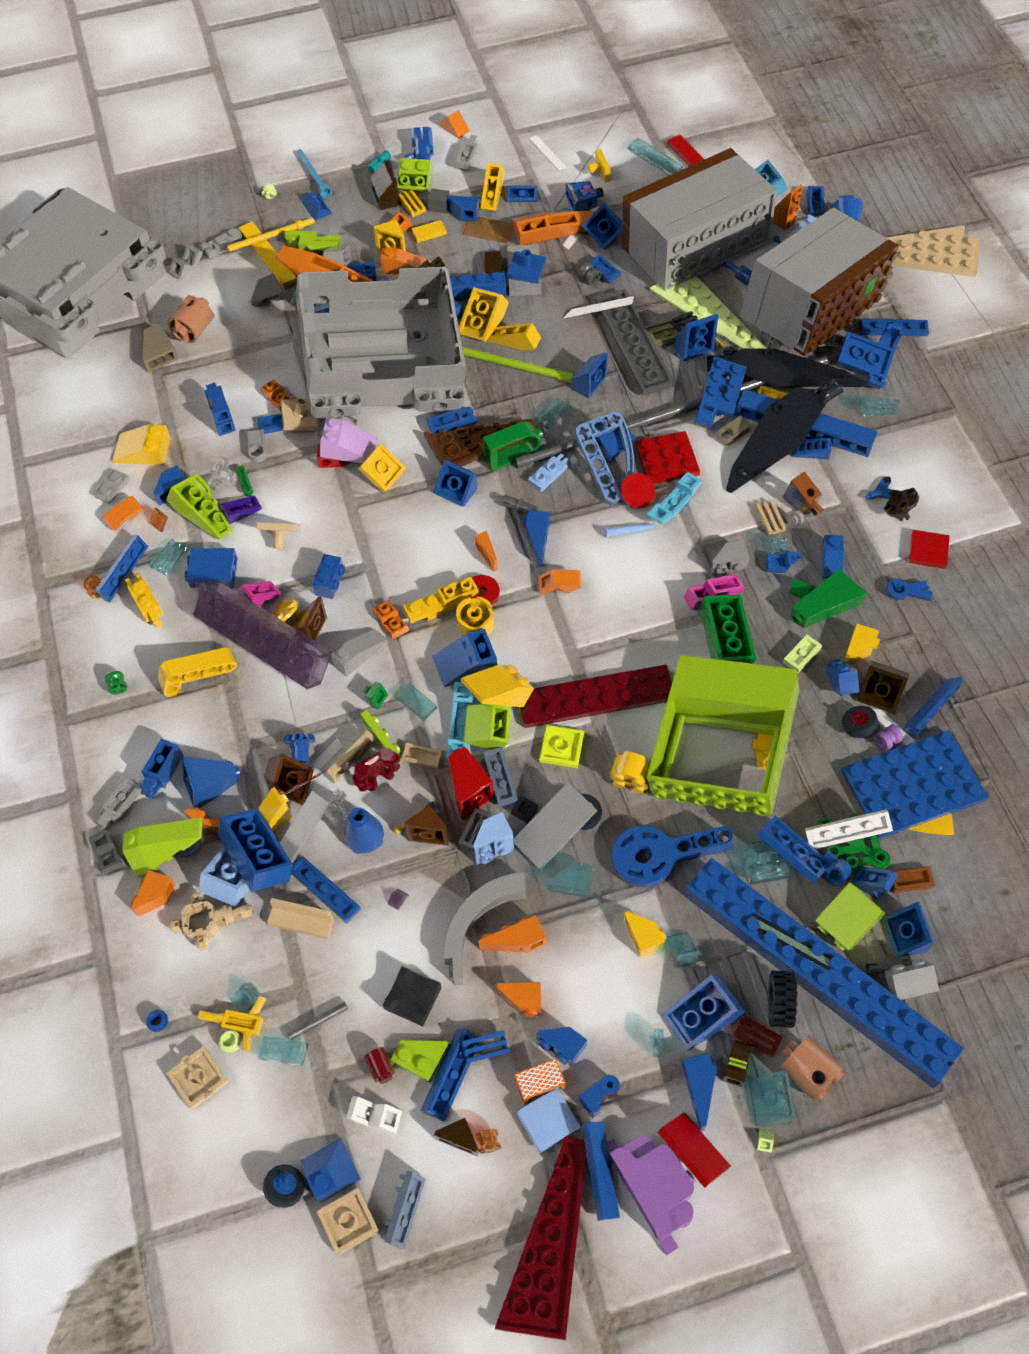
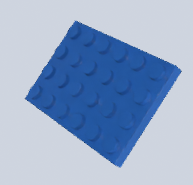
[841,730,989,840]

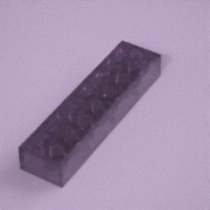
[193,580,332,690]

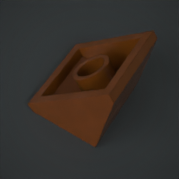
[405,805,449,846]

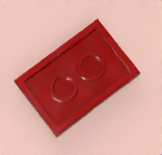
[658,1112,731,1188]

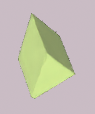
[757,1129,774,1153]

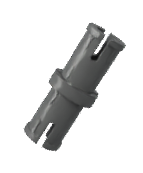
[501,495,538,514]
[866,955,912,974]

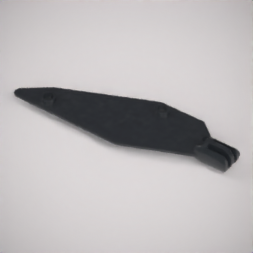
[707,349,865,387]
[726,378,844,493]

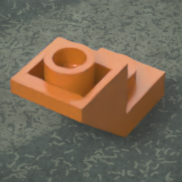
[538,570,582,594]

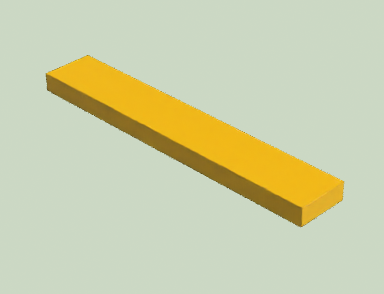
[239,221,297,288]

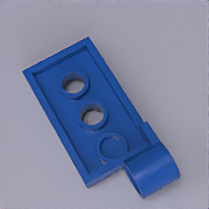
[694,356,747,429]
[756,815,851,886]

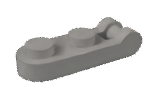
[200,228,243,259]

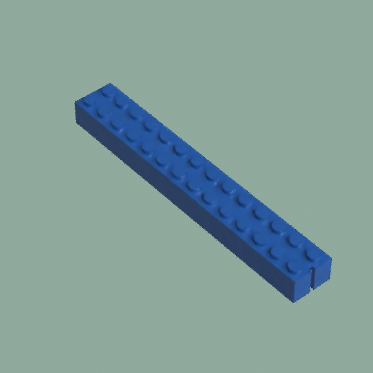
[684,858,964,1089]

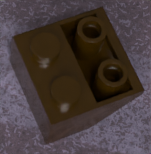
[371,161,400,211]

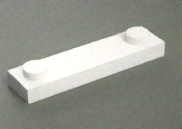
[805,809,893,849]

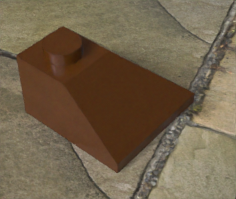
[288,597,327,647]
[264,754,314,806]

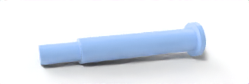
[605,524,654,538]

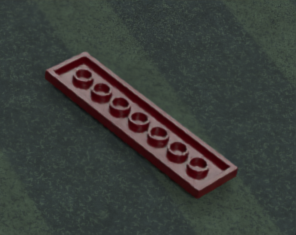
[520,664,672,728]

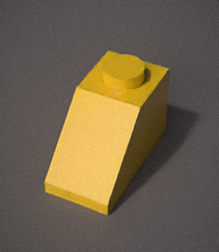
[844,624,880,664]
[623,911,666,957]

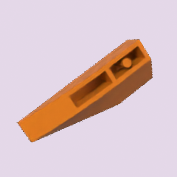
[512,211,595,245]
[275,246,372,282]

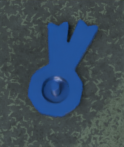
[886,579,932,601]

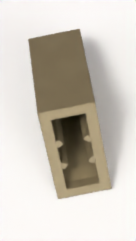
[143,323,179,373]

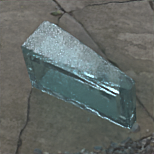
[860,396,900,417]

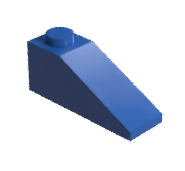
[523,510,550,567]
[682,1054,718,1131]

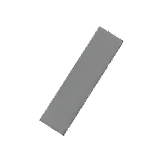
[280,790,330,864]

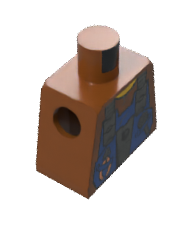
[782,471,824,517]

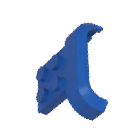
[836,323,904,389]

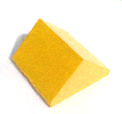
[374,220,406,253]

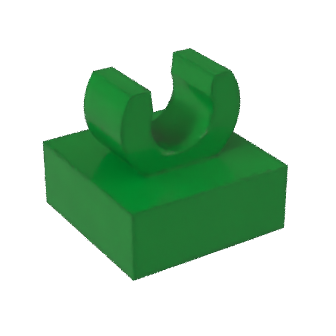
[362,682,389,709]

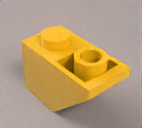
[258,787,292,832]

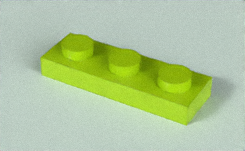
[360,710,401,754]

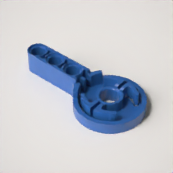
[612,825,733,887]

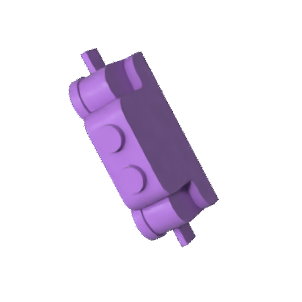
[607,1136,696,1256]

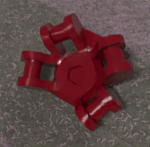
[352,748,401,792]

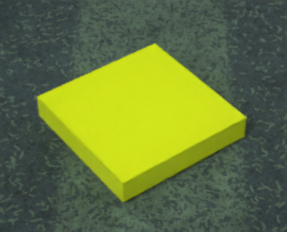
[539,725,584,768]

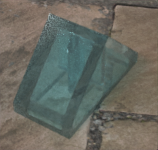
[667,932,698,968]

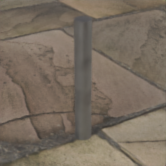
[286,1001,348,1041]

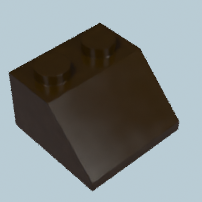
[857,660,909,714]

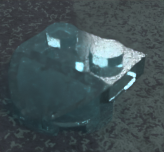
[742,841,790,885]

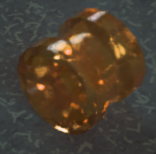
[83,575,102,599]
[476,1129,501,1154]

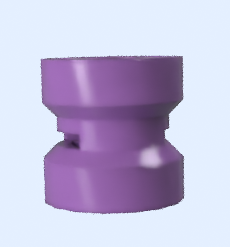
[875,724,903,751]

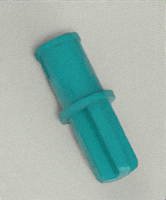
[367,150,391,174]

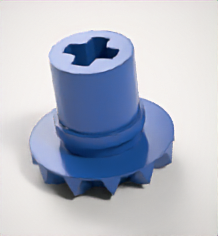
[284,733,315,763]

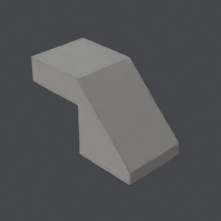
[169,244,203,280]

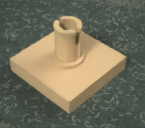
[280,397,319,431]
[257,522,301,549]

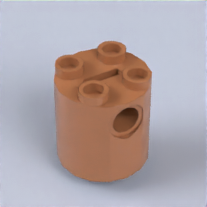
[168,295,215,343]
[780,1035,846,1102]

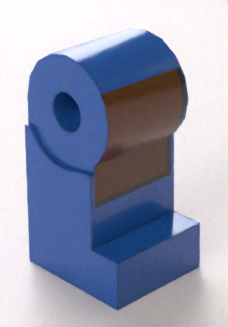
[579,1075,620,1119]

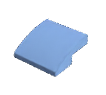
[516,1088,581,1153]

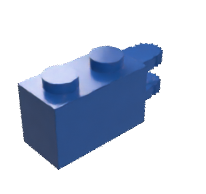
[141,739,184,798]

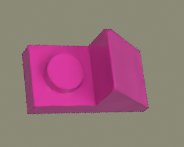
[241,581,281,611]

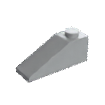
[331,629,388,677]

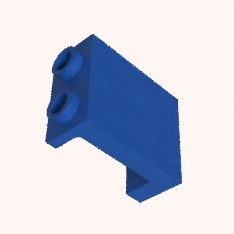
[185,548,238,589]

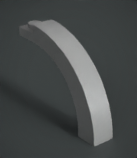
[444,872,526,985]

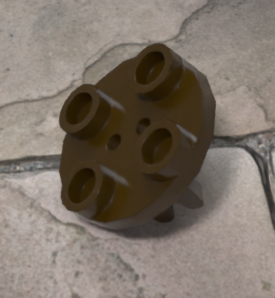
[884,488,919,521]

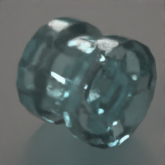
[770,535,787,555]

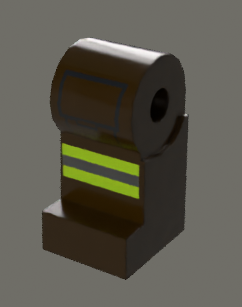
[723,1040,752,1087]

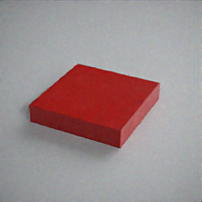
[909,530,950,569]

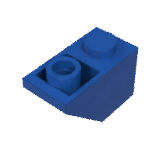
[448,195,479,222]
[824,659,859,696]
[536,1026,587,1066]

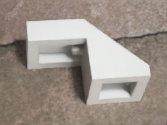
[346,1096,402,1134]

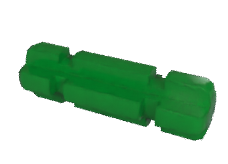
[235,465,253,496]

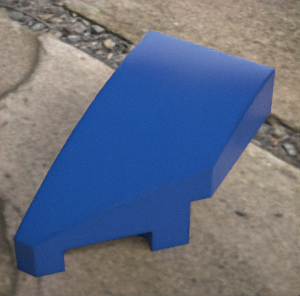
[765,551,802,573]

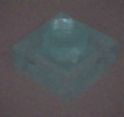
[649,1029,664,1057]

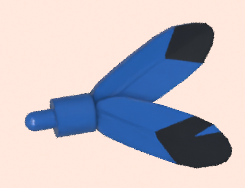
[865,476,896,499]

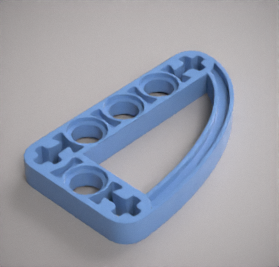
[575,411,634,505]

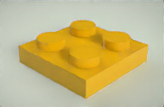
[358,443,406,493]

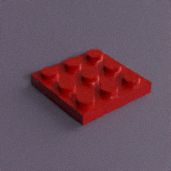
[635,431,700,484]

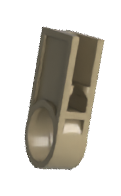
[717,415,752,445]

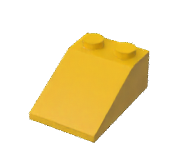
[459,288,509,342]
[112,424,171,466]
[461,664,534,707]

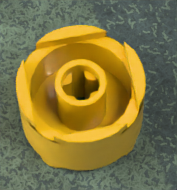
[456,597,494,636]
[609,751,651,794]

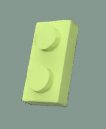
[783,635,822,673]

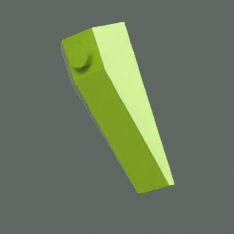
[166,473,232,540]
[123,818,203,877]

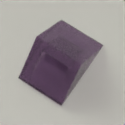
[388,889,409,910]

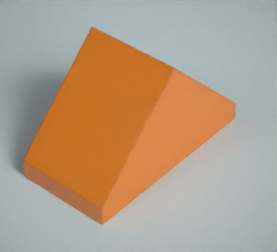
[439,110,469,139]

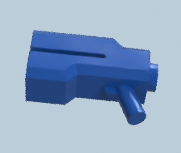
[405,127,434,160]

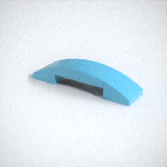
[647,472,702,525]
[446,682,474,759]

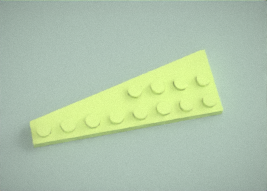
[650,273,767,350]

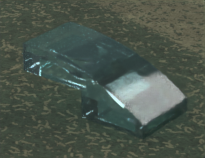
[258,1036,309,1066]

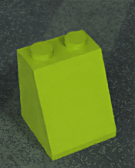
[816,882,886,950]

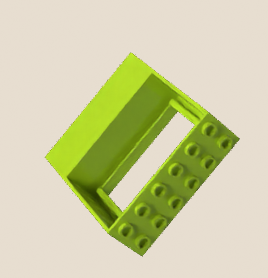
[647,655,799,816]

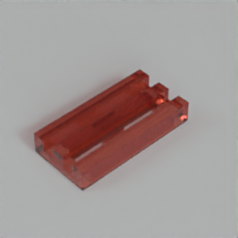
[733,1015,783,1058]

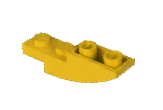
[403,576,479,624]

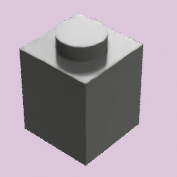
[426,188,450,214]

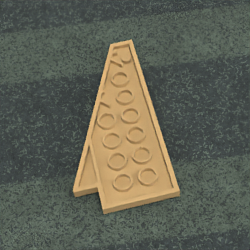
[886,225,980,277]

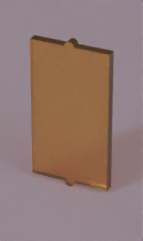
[463,216,514,244]

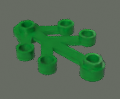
[816,814,891,870]

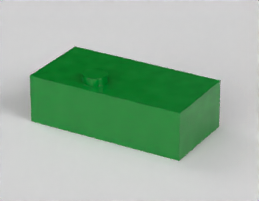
[700,594,757,664]

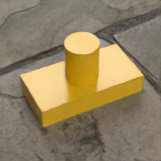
[588,149,611,183]

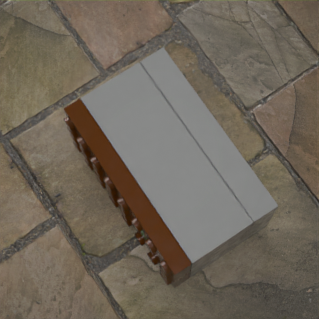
[622,148,777,291]
[740,207,899,356]

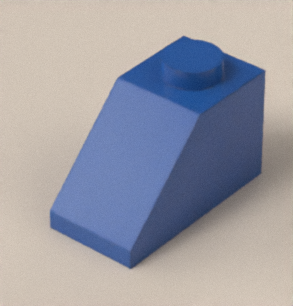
[154,465,186,506]
[821,535,844,578]

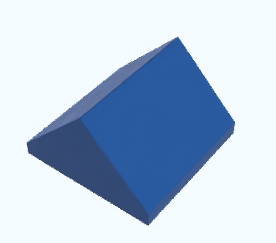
[582,202,624,249]
[433,460,477,507]
[883,902,934,957]

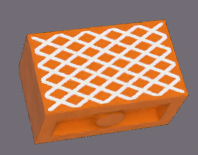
[514,1058,566,1104]

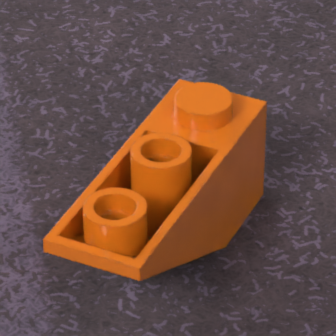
[773,184,803,230]
[478,915,547,953]

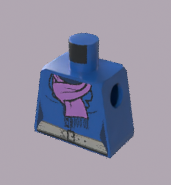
[565,181,604,212]

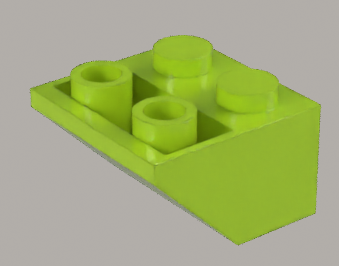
[397,158,433,191]
[463,704,511,749]

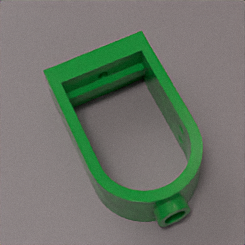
[483,422,543,472]

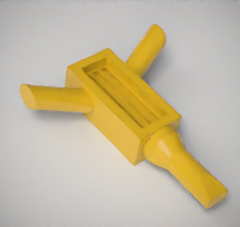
[197,997,266,1052]

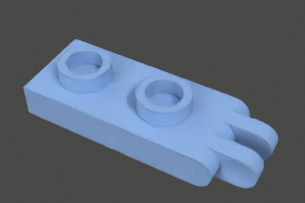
[528,454,570,492]

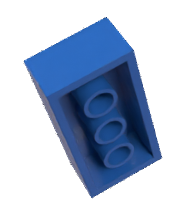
[217,808,293,892]

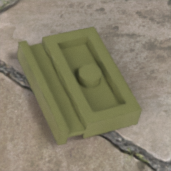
[645,319,681,347]

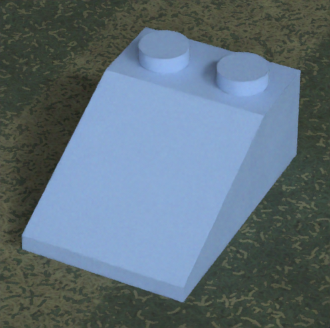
[199,846,249,907]

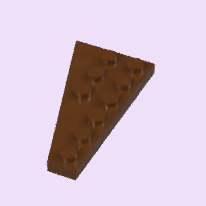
[423,419,538,467]

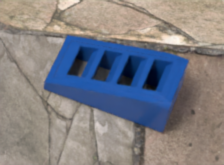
[806,186,825,215]
[793,438,831,459]

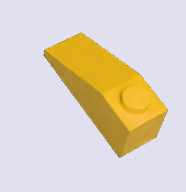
[480,163,505,212]
[487,323,541,351]

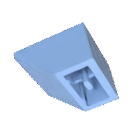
[473,812,514,865]

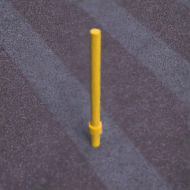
[227,218,314,252]

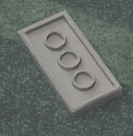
[507,244,541,296]
[513,782,598,870]

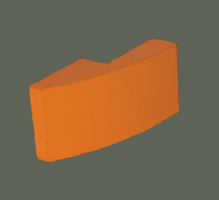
[260,379,293,412]
[102,496,144,531]
[373,600,409,639]
[185,808,220,834]

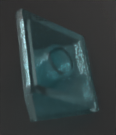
[749,1070,795,1127]

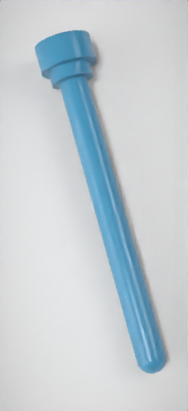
[297,149,332,198]

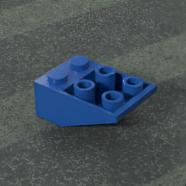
[432,628,498,687]

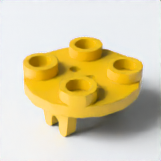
[265,599,300,632]

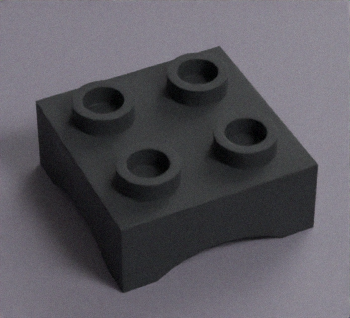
[383,966,442,1027]

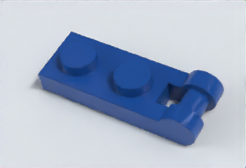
[426,406,478,434]

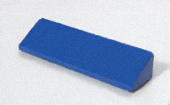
[902,677,964,738]
[420,1029,479,1122]
[582,1122,620,1221]

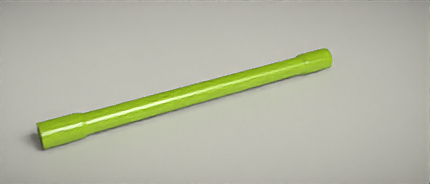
[462,346,574,383]

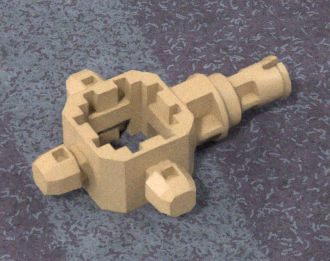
[170,892,254,951]

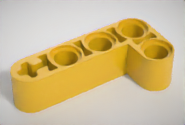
[158,647,237,697]

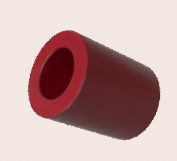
[364,1047,395,1084]

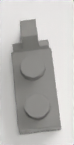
[454,135,478,170]
[97,777,142,830]

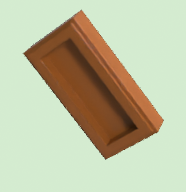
[891,866,935,894]

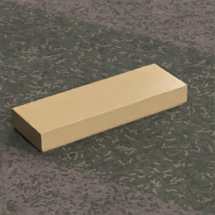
[326,730,374,784]

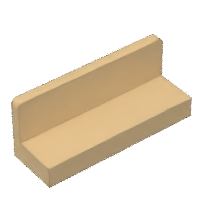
[267,898,334,939]

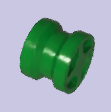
[104,671,128,695]

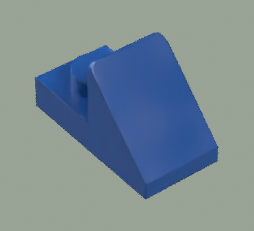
[851,867,898,900]

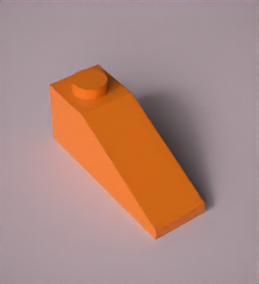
[380,248,431,274]

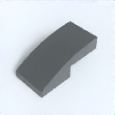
[88,829,123,875]

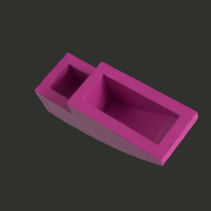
[683,574,745,611]

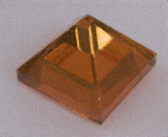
[149,508,168,532]

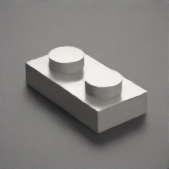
[94,469,130,505]

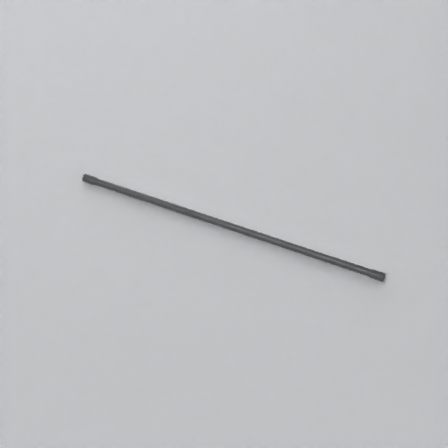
[514,340,873,468]

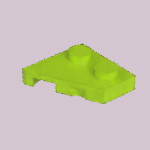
[390,1040,450,1082]

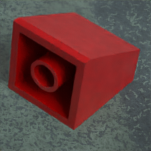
[448,746,494,820]

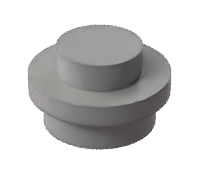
[786,510,804,528]

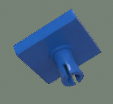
[507,249,546,284]

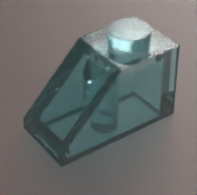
[549,863,594,898]

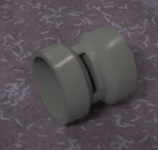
[579,262,602,285]

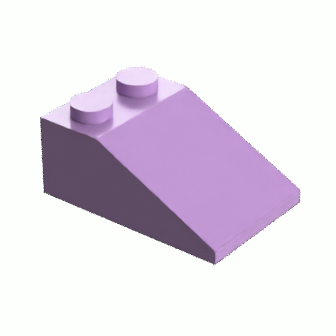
[320,417,378,463]

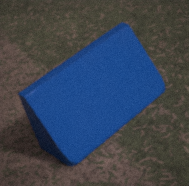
[507,185,537,202]
[302,192,332,220]

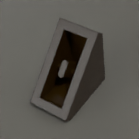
[434,1118,479,1156]

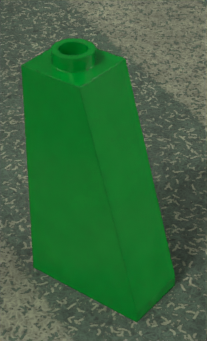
[790,569,867,628]

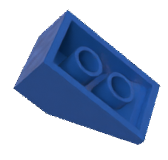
[675,314,719,361]
[662,974,745,1051]

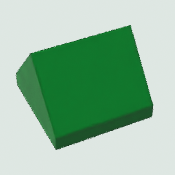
[788,578,813,598]

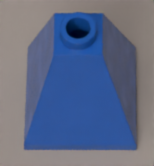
[182,757,241,808]

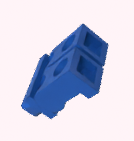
[204,383,236,436]

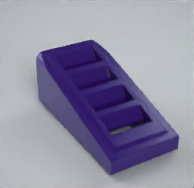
[221,495,262,524]

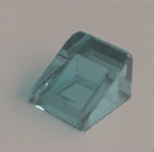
[230,982,264,1013]

